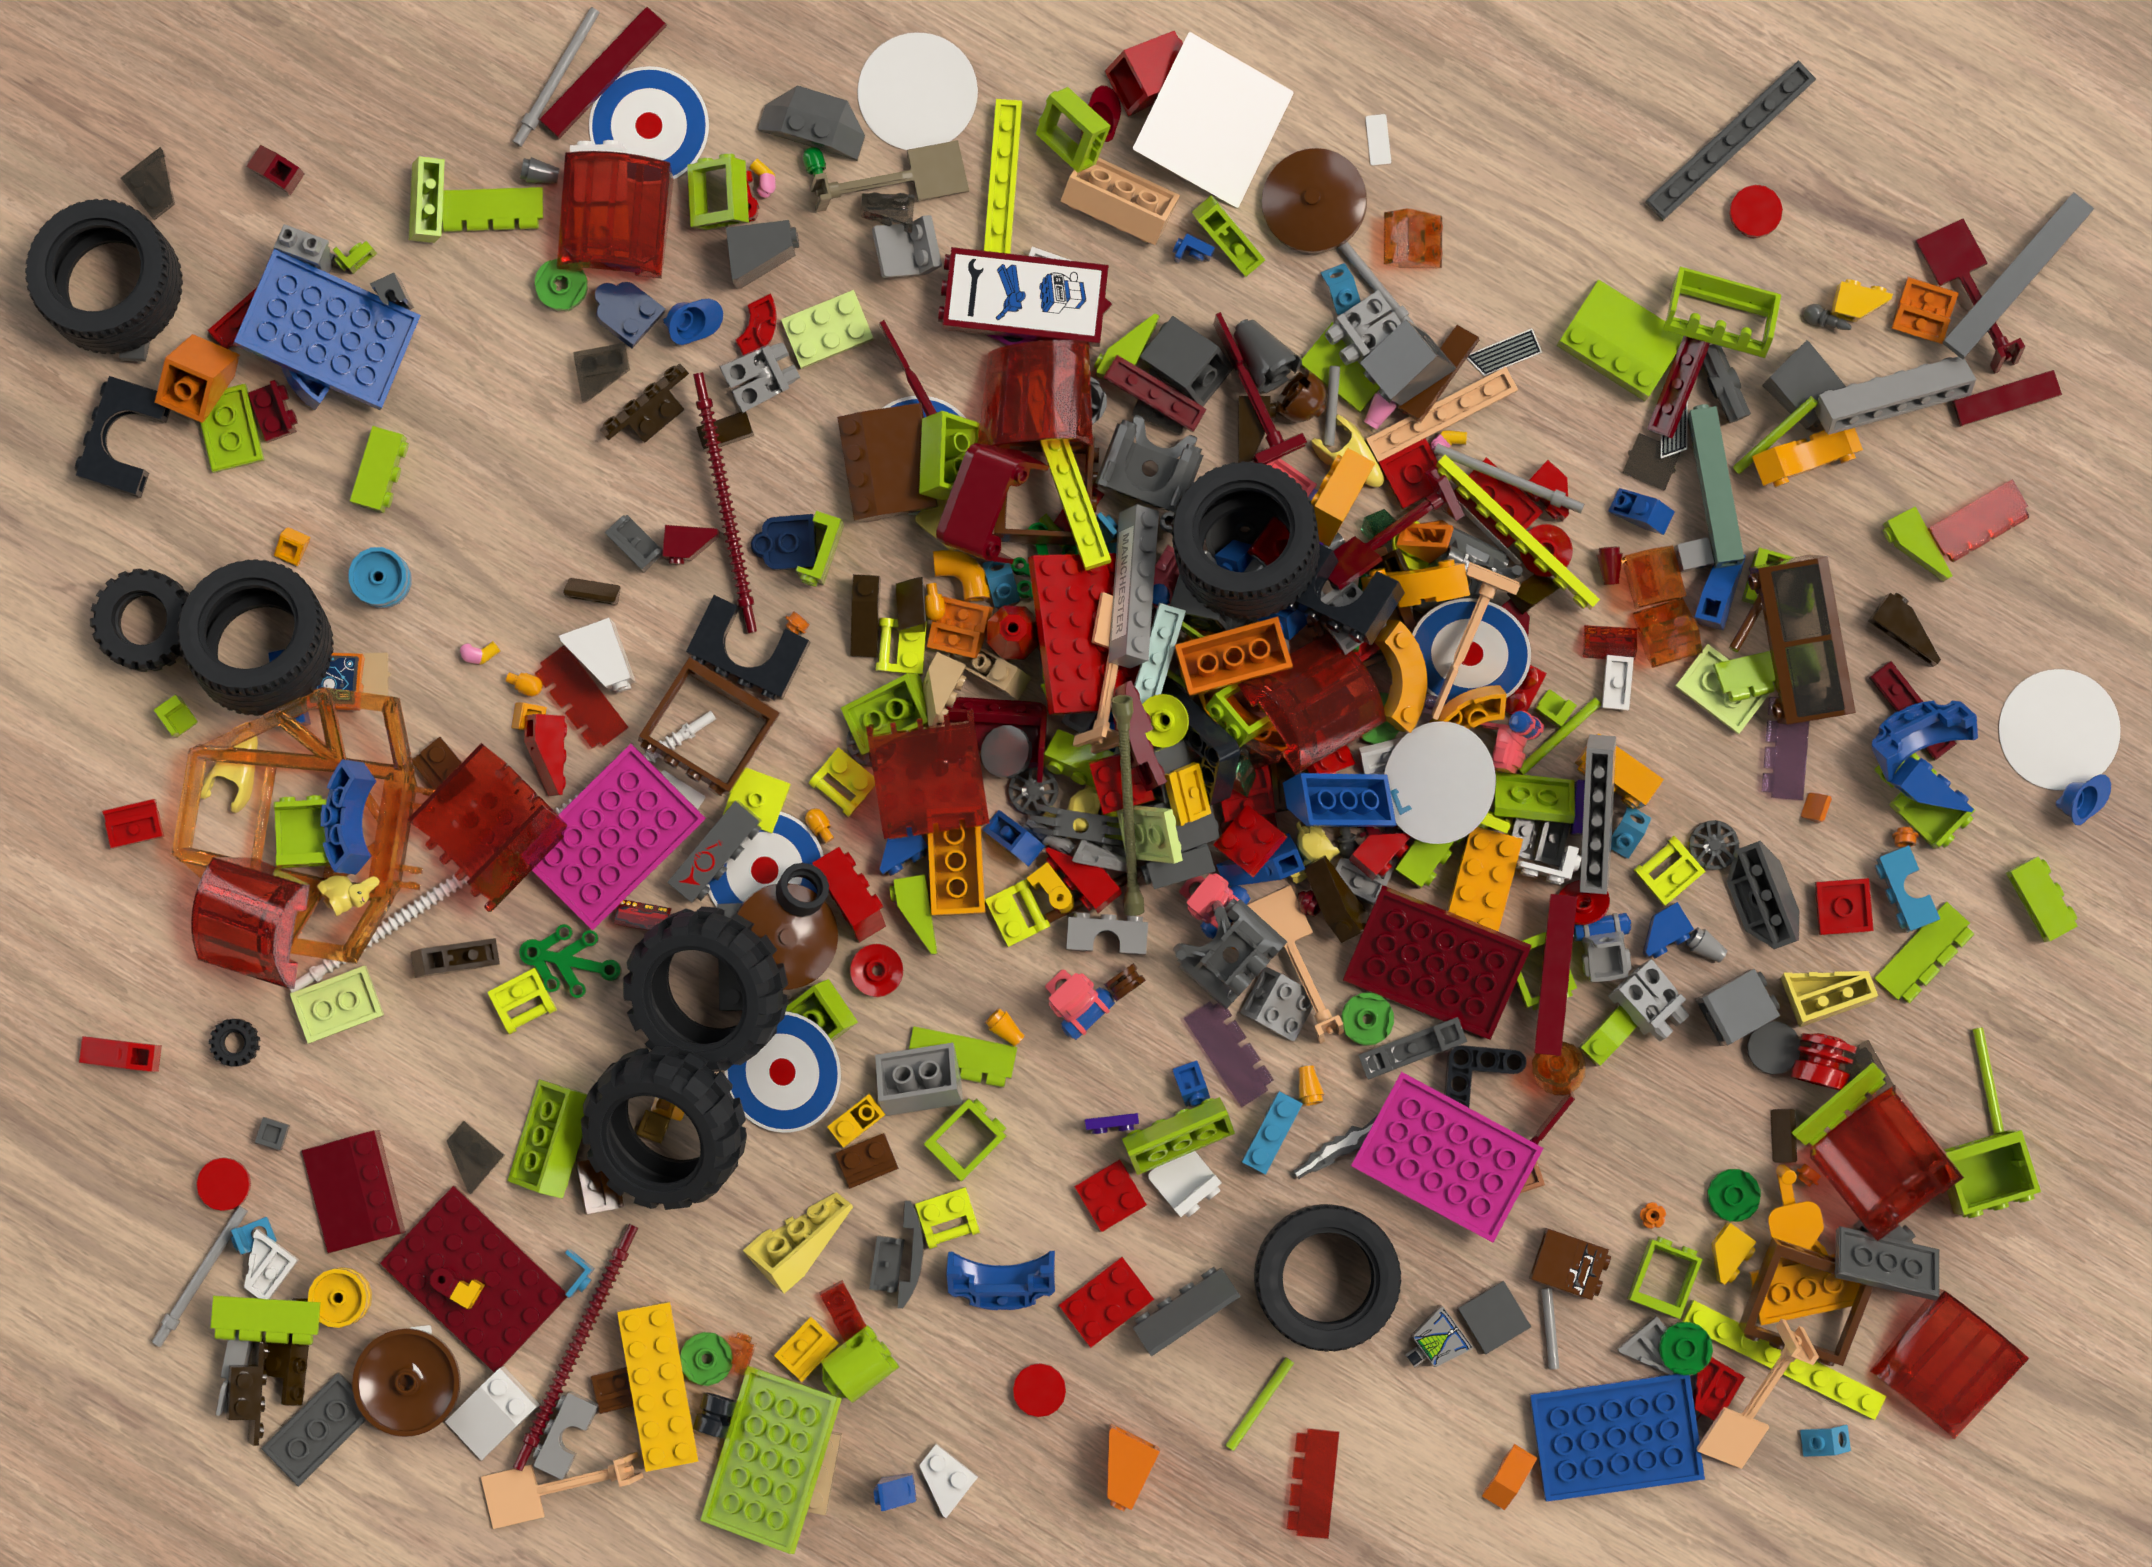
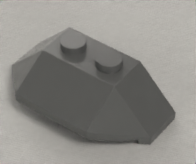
[758,85,865,161]
[1726,841,1800,949]

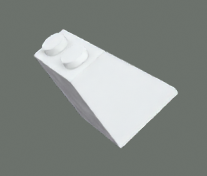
[559,618,636,693]

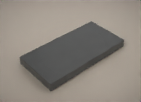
[1835,1226,1940,1301]
[261,1372,366,1487]

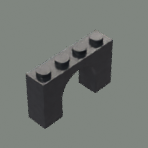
[75,376,171,498]
[1287,544,1405,646]
[686,595,811,701]

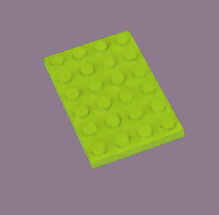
[700,1366,842,1554]

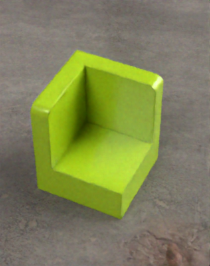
[1534,689,1577,728]
[154,694,198,737]

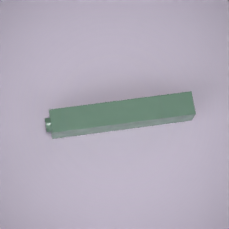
[1688,404,1745,569]

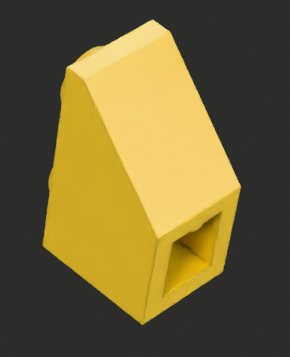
[1830,279,1893,322]
[827,1094,886,1148]
[1711,1222,1756,1285]

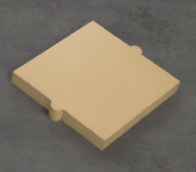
[357,653,391,697]

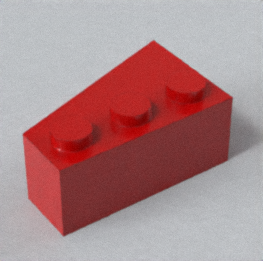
[812,847,886,943]

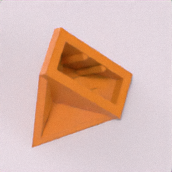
[1396,520,1454,563]

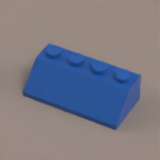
[1283,773,1396,827]

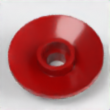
[1520,524,1573,577]
[1559,880,1610,925]
[850,944,904,997]

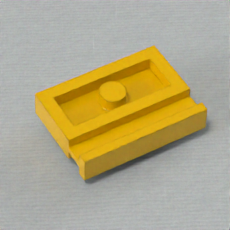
[1165,762,1211,826]
[774,1316,839,1382]

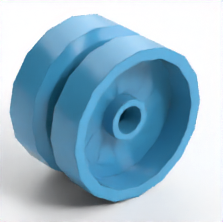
[349,547,412,608]

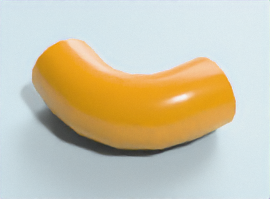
[933,550,990,602]

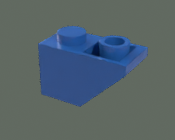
[1608,488,1675,535]
[880,820,928,876]
[1643,902,1694,959]

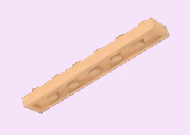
[1366,367,1518,462]

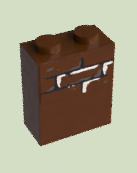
[1529,1228,1611,1300]

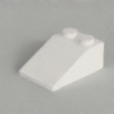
[445,1366,540,1461]

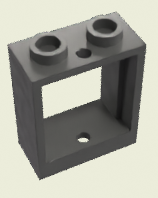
[1141,843,1215,889]

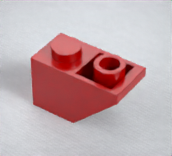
[1526,460,1569,521]
[1349,833,1410,881]

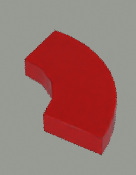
[736,293,777,355]

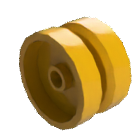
[308,1267,372,1328]

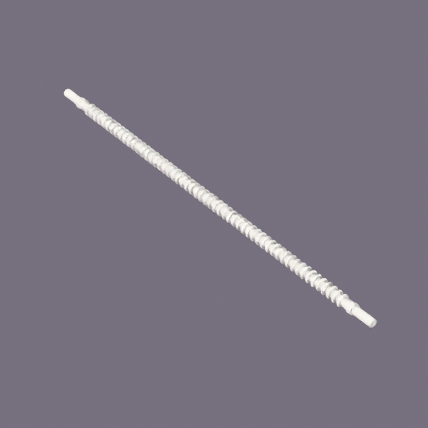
[288,711,716,993]

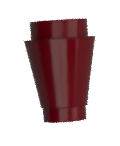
[1597,546,1623,585]

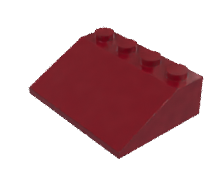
[302,1130,406,1253]

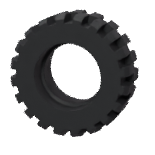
[90,568,189,672]

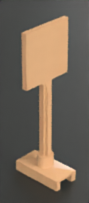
[1432,562,1520,720]
[1073,592,1119,754]
[1248,885,1344,1044]
[1696,1318,1819,1469]
[481,1452,644,1529]

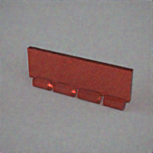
[1927,479,2029,562]
[535,645,629,749]
[1286,1428,1339,1539]

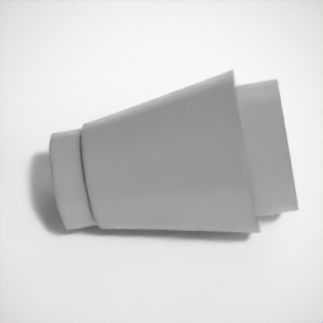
[1686,927,1727,963]

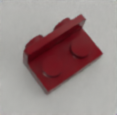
[248,380,298,443]

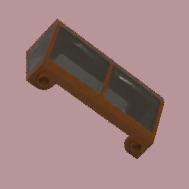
[1748,555,1856,725]

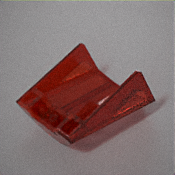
[557,151,674,279]
[977,340,1093,447]
[1238,632,1386,775]
[191,857,310,989]
[1810,1084,1964,1242]
[1870,1289,2029,1439]

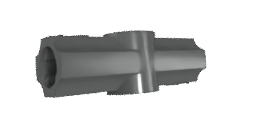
[1703,344,1751,424]

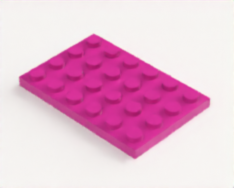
[517,743,706,930]
[1351,1072,1544,1243]

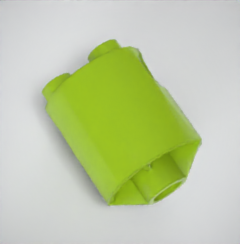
[821,1325,900,1403]

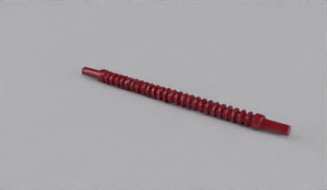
[693,372,757,633]
[513,1223,638,1471]

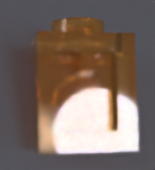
[728,1332,757,1375]

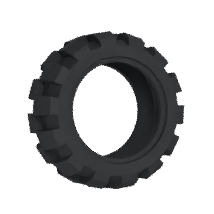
[623,906,788,1072]
[581,1046,747,1210]

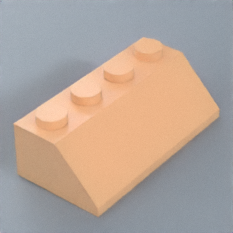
[1060,157,1180,245]

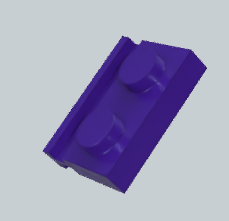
[1570,780,1585,836]
[1085,1113,1139,1134]

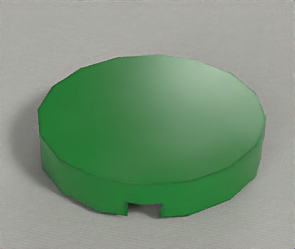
[1707,1169,1761,1222]
[1659,1321,1713,1376]

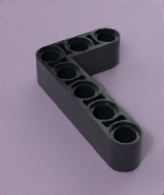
[1161,676,1240,806]
[1444,1045,1527,1108]

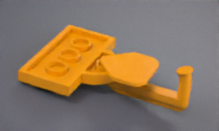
[1749,1164,1861,1326]

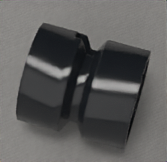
[693,1392,737,1438]

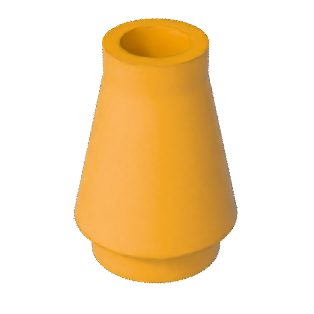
[985,1008,1025,1047]
[1298,1065,1325,1106]

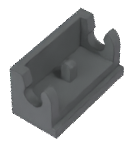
[370,273,414,310]
[605,515,663,573]
[869,1235,905,1292]

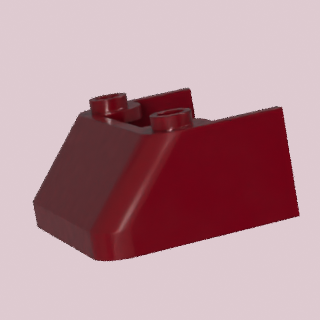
[936,443,1049,564]
[936,697,1047,783]

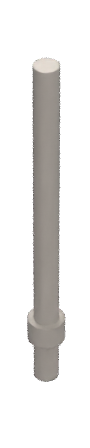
[513,7,600,147]
[1339,242,1414,324]
[1434,443,1585,514]
[152,1206,248,1347]

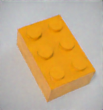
[1311,448,1375,547]
[1575,733,1664,809]

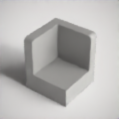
[1674,538,1715,573]

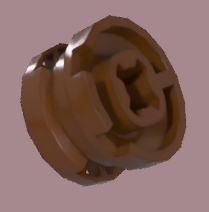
[1104,963,1146,1002]

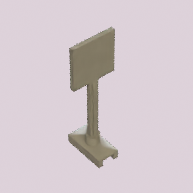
[810,140,969,212]

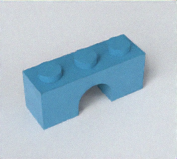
[1875,845,1940,933]
[1241,1091,1303,1175]

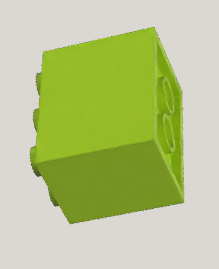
[1935,1130,2041,1219]

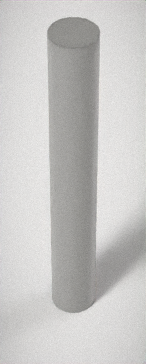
[1324,366,1340,446]
[1541,1288,1559,1369]

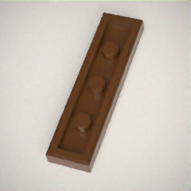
[1398,325,1480,423]

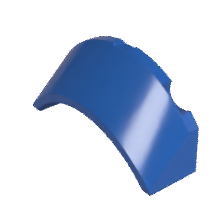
[1872,700,1978,782]
[947,1251,1055,1310]

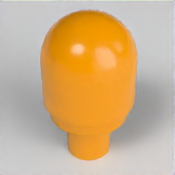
[924,583,945,621]
[506,672,543,697]
[805,808,834,844]

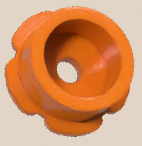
[785,611,810,635]
[1892,827,1919,848]
[1797,1163,1822,1187]
[1640,1202,1666,1229]

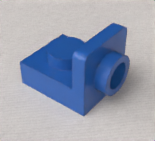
[1172,234,1215,263]
[1172,1060,1210,1107]

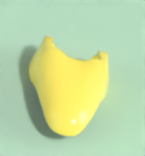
[1311,414,1385,487]
[200,731,258,813]

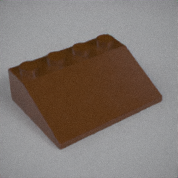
[837,403,938,522]

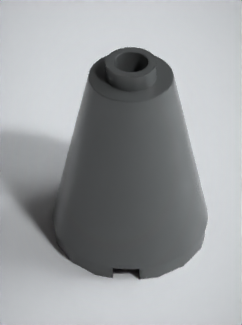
[1234,319,1302,393]

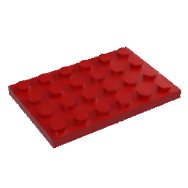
[1028,553,1140,715]

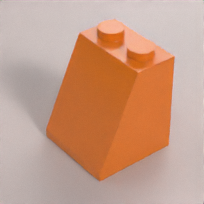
[155,334,240,423]
[1107,1424,1160,1511]

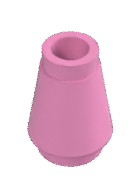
[1364,389,1397,429]

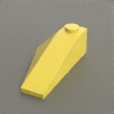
[743,1192,853,1294]

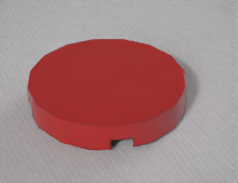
[1729,185,1783,238]
[197,1157,251,1211]
[1013,1363,1066,1417]

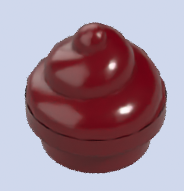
[1298,890,1321,917]

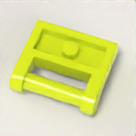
[875,618,927,675]
[808,747,879,817]
[1633,836,1706,906]
[985,879,1051,947]
[487,968,557,1035]
[915,1187,980,1249]

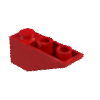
[524,714,567,796]
[1045,847,1122,914]
[79,1036,162,1072]

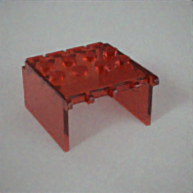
[866,709,990,840]
[407,743,567,912]

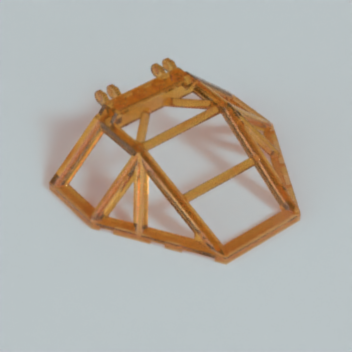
[171,687,436,964]

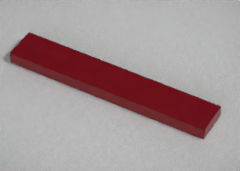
[539,7,667,139]
[1534,894,1577,1056]

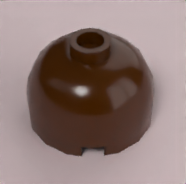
[1276,369,1326,423]

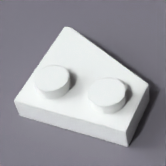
[244,1229,299,1299]
[919,1444,978,1518]

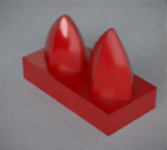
[1505,665,1547,715]

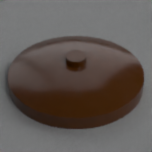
[1262,148,1367,254]
[736,883,838,990]
[352,1328,461,1437]

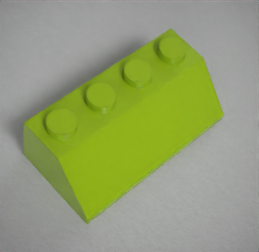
[507,1079,588,1199]
[1122,1097,1235,1175]

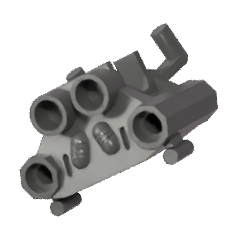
[1095,415,1204,513]
[1412,527,1523,614]
[1173,898,1287,1009]

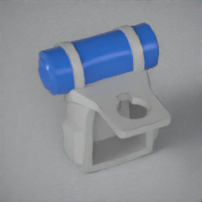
[1573,913,1631,982]

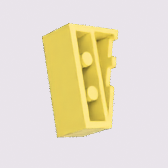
[1780,971,1878,1028]

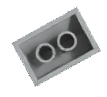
[875,1043,963,1116]

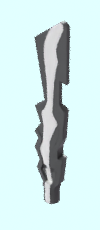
[1293,1115,1378,1179]

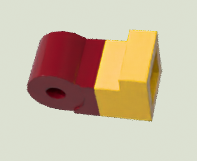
[430,1268,485,1309]

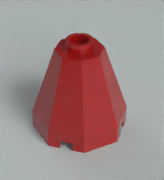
[987,606,1040,660]

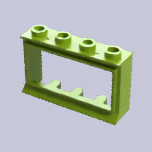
[1663,266,1781,358]

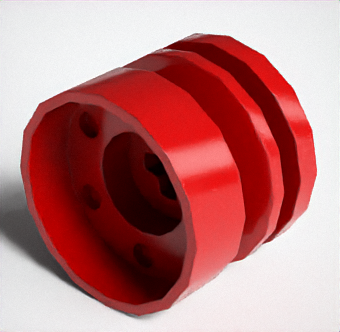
[1791,1033,1857,1091]

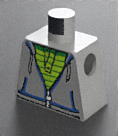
[1405,1305,1473,1367]

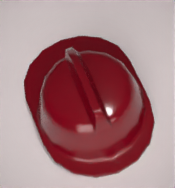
[1080,85,1121,142]

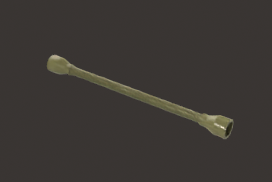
[1111,695,1145,916]

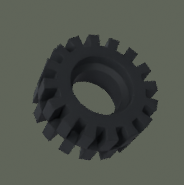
[209,1019,261,1067]

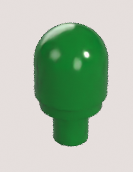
[802,147,826,177]

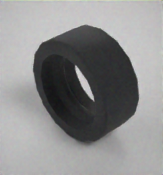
[776,863,829,917]

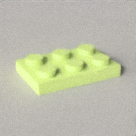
[781,290,874,369]
[1675,644,1770,734]
[1117,805,1183,864]
[290,966,384,1044]

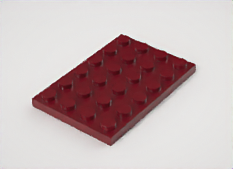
[1343,885,1531,1040]
[380,1185,568,1373]

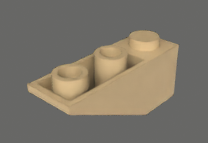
[947,648,1031,700]
[922,652,967,732]

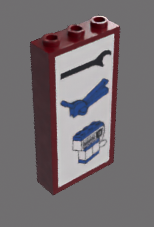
[938,247,1109,347]

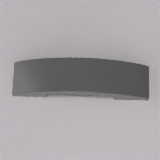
[1358,1017,1467,1080]
[898,1200,924,1309]

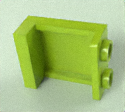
[796,511,844,587]
[1888,769,1975,849]
[274,795,331,869]

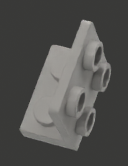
[872,215,942,278]
[1240,967,1313,1041]

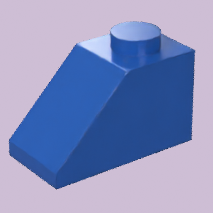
[983,810,1045,867]

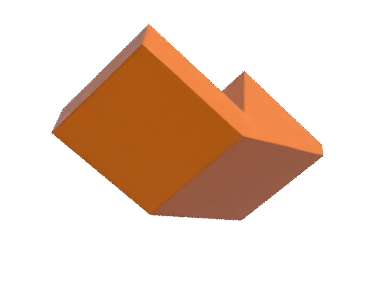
[1482,1444,1537,1510]

